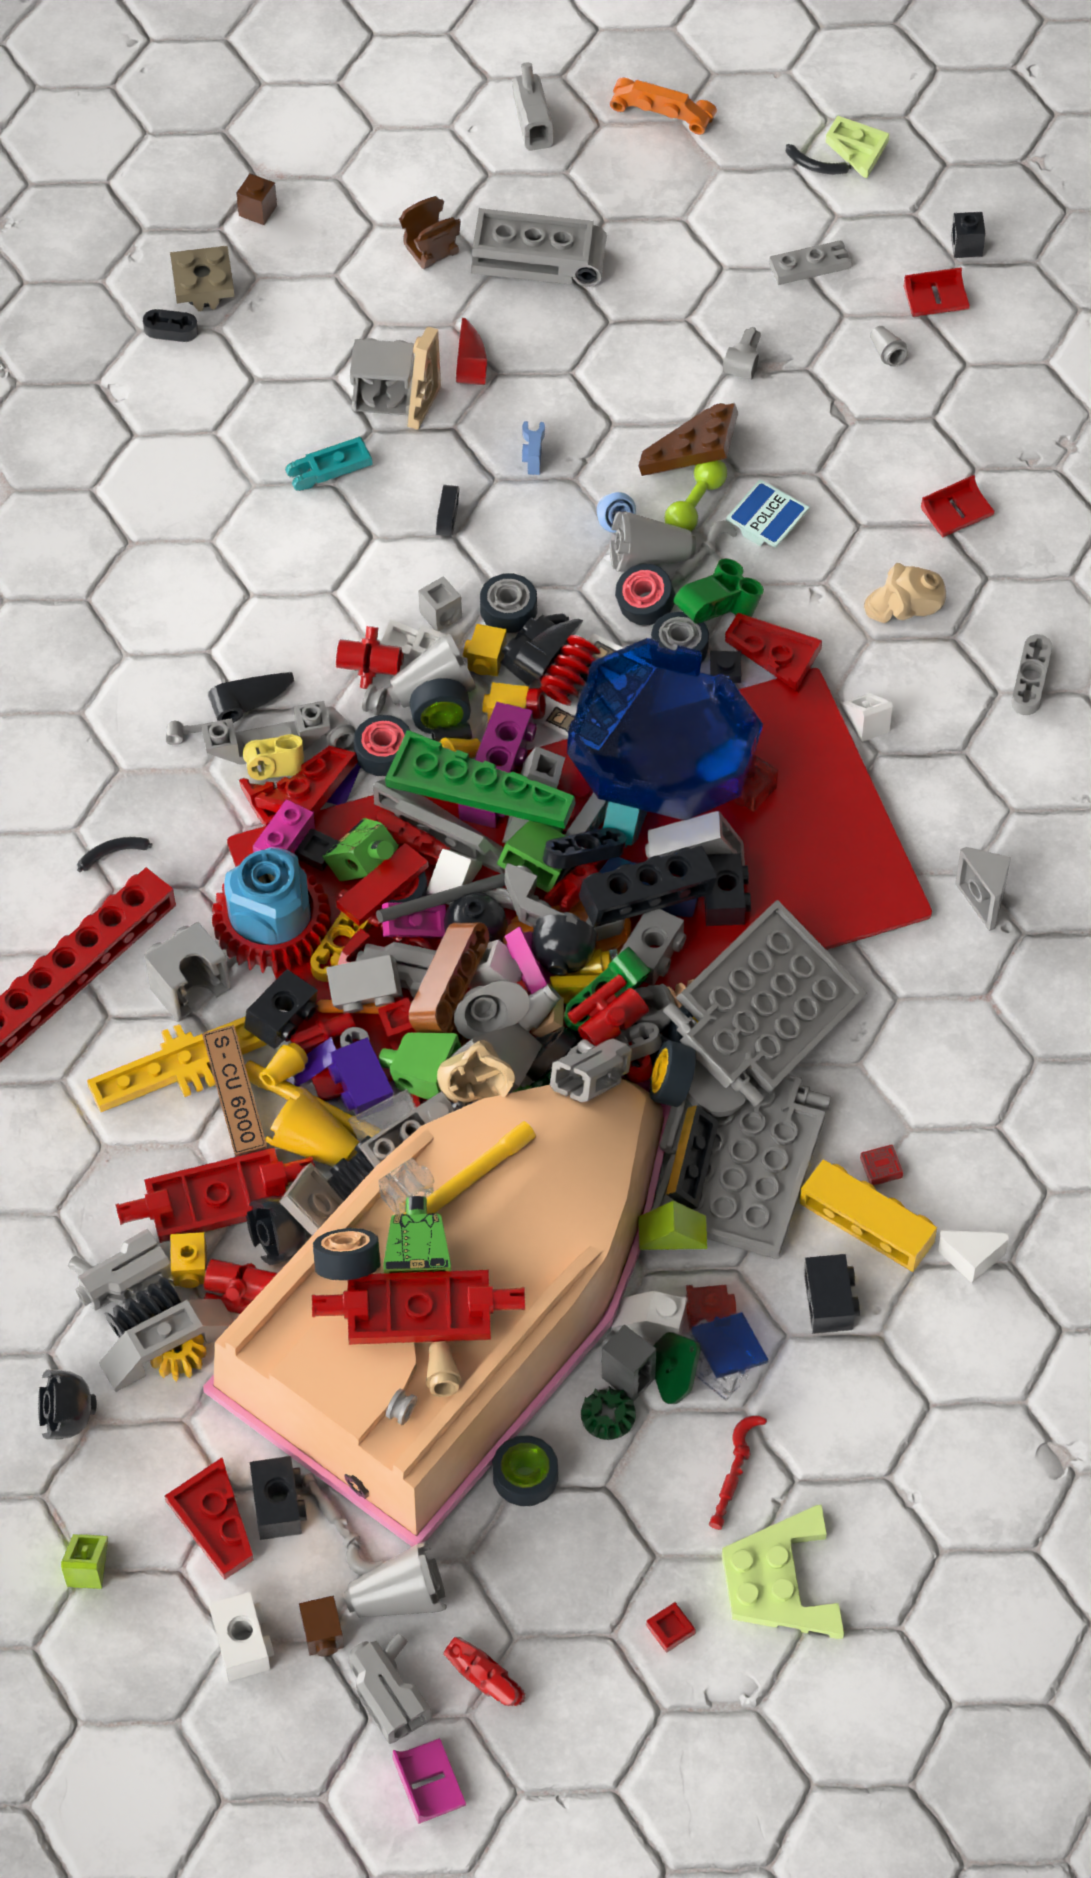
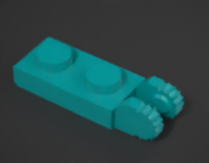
[285,436,373,491]

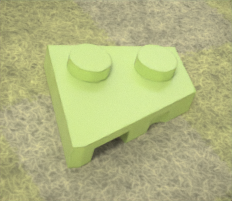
[826,115,889,178]

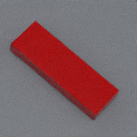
[336,843,429,927]

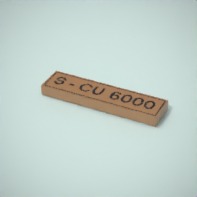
[202,1025,268,1157]

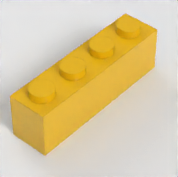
[800,1159,937,1272]

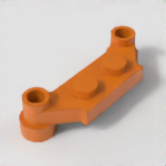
[610,77,717,135]

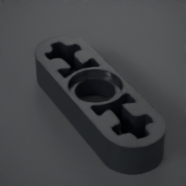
[542,828,627,869]

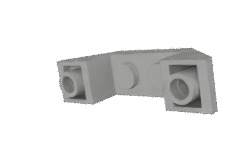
[201,701,330,765]
[504,863,625,941]
[99,1299,234,1392]

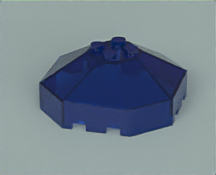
[567,638,763,820]

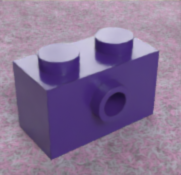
[328,1037,395,1121]

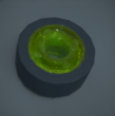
[409,678,471,734]
[492,1435,558,1506]

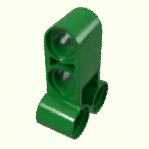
[674,558,764,624]
[564,947,651,1031]

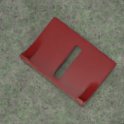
[903,267,970,317]
[921,475,995,538]

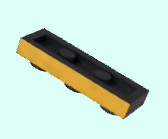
[666,1105,719,1209]

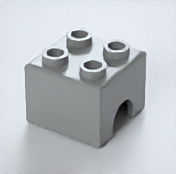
[350,338,415,415]
[144,922,230,1022]

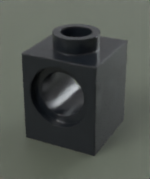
[951,212,986,258]

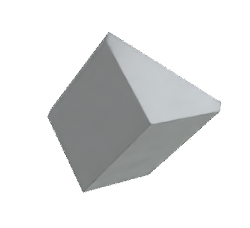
[955,847,1011,931]

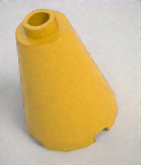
[265,1086,360,1167]

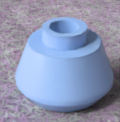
[597,492,636,533]

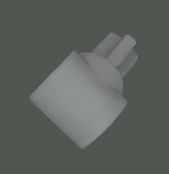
[723,327,761,380]

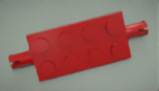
[115,1148,315,1243]
[312,1270,525,1345]

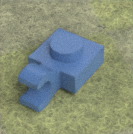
[522,421,545,475]

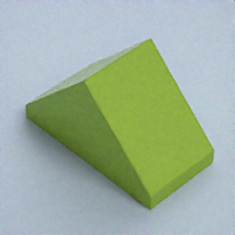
[638,1201,707,1250]
[61,1534,108,1589]

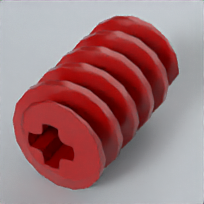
[540,635,601,706]

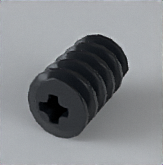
[104,1277,181,1338]

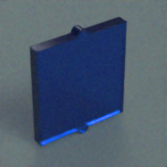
[691,1312,769,1379]

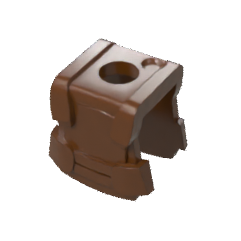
[399,196,461,269]

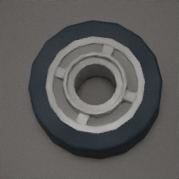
[480,573,537,633]
[650,611,709,672]

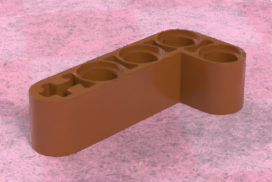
[409,922,489,1047]

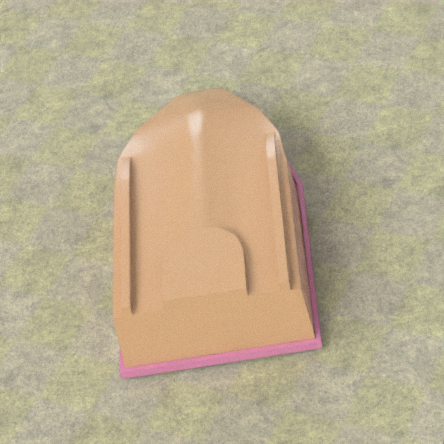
[203,1075,671,1547]

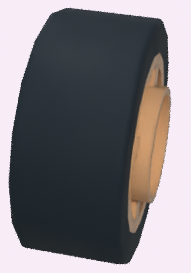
[313,1228,381,1281]

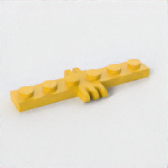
[87,1016,267,1113]

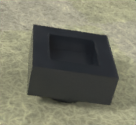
[710,651,742,683]
[295,828,338,871]

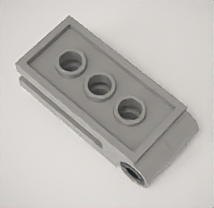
[471,208,607,287]

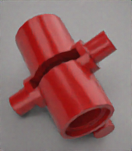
[336,626,404,689]
[567,974,649,1046]
[204,1258,278,1314]

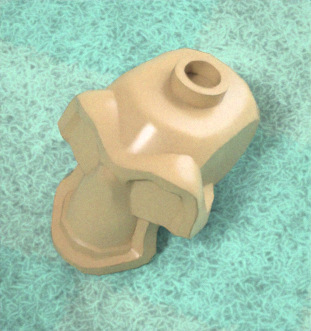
[864,563,946,623]
[437,1040,515,1104]

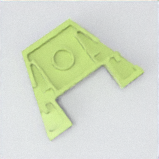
[722,1505,844,1639]

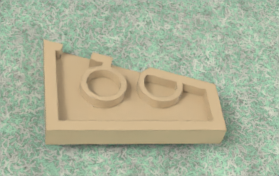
[407,326,441,430]

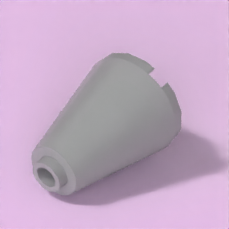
[610,511,696,572]
[387,634,476,708]
[344,1541,447,1618]

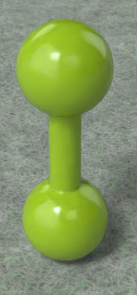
[664,460,728,532]

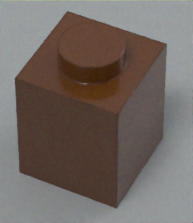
[236,174,277,225]
[299,1595,344,1657]

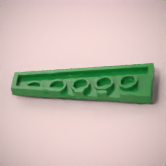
[385,730,576,829]

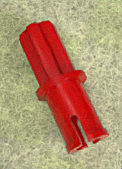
[290,1013,356,1051]

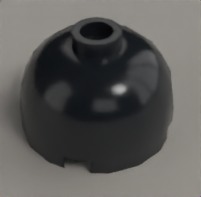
[444,892,508,942]
[532,914,598,976]
[246,1196,307,1265]
[38,1370,97,1440]

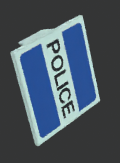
[726,480,810,548]

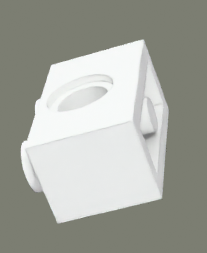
[209,1592,275,1681]

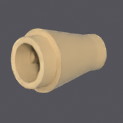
[426,1342,461,1397]

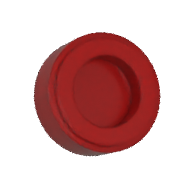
[526,688,546,719]

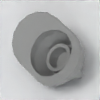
[454,980,530,1039]

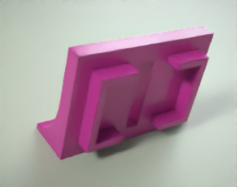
[505,927,554,994]
[393,1738,466,1824]

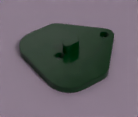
[653,1332,701,1405]

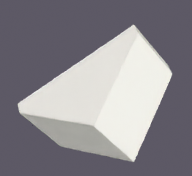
[841,693,893,742]
[426,849,483,905]
[938,1230,1009,1283]

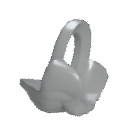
[635,984,675,1032]

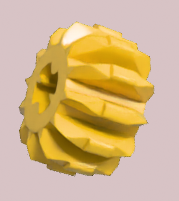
[150,1334,207,1382]

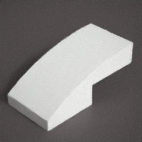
[380,619,446,660]

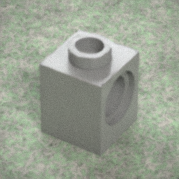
[418,576,462,632]

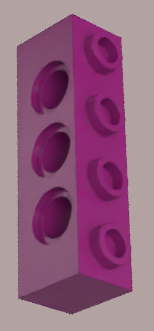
[458,702,537,828]

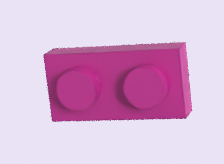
[382,902,446,939]

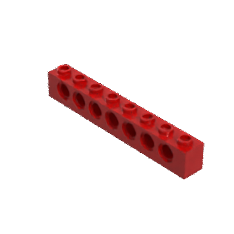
[0,867,176,1062]

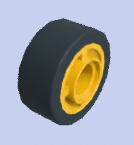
[649,1040,696,1107]

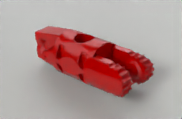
[376,811,450,866]
[543,859,609,913]
[443,1637,526,1706]

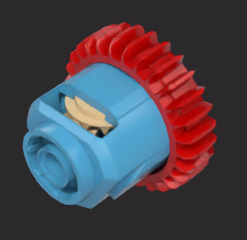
[212,847,331,973]

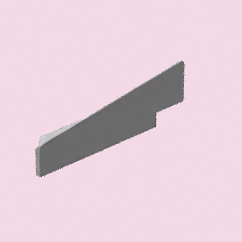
[373,779,505,874]

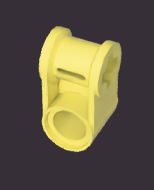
[242,734,304,780]

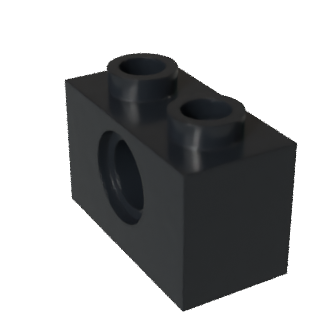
[704,853,751,926]
[244,969,318,1049]
[249,1456,307,1540]

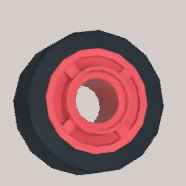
[615,564,676,625]
[354,715,411,776]

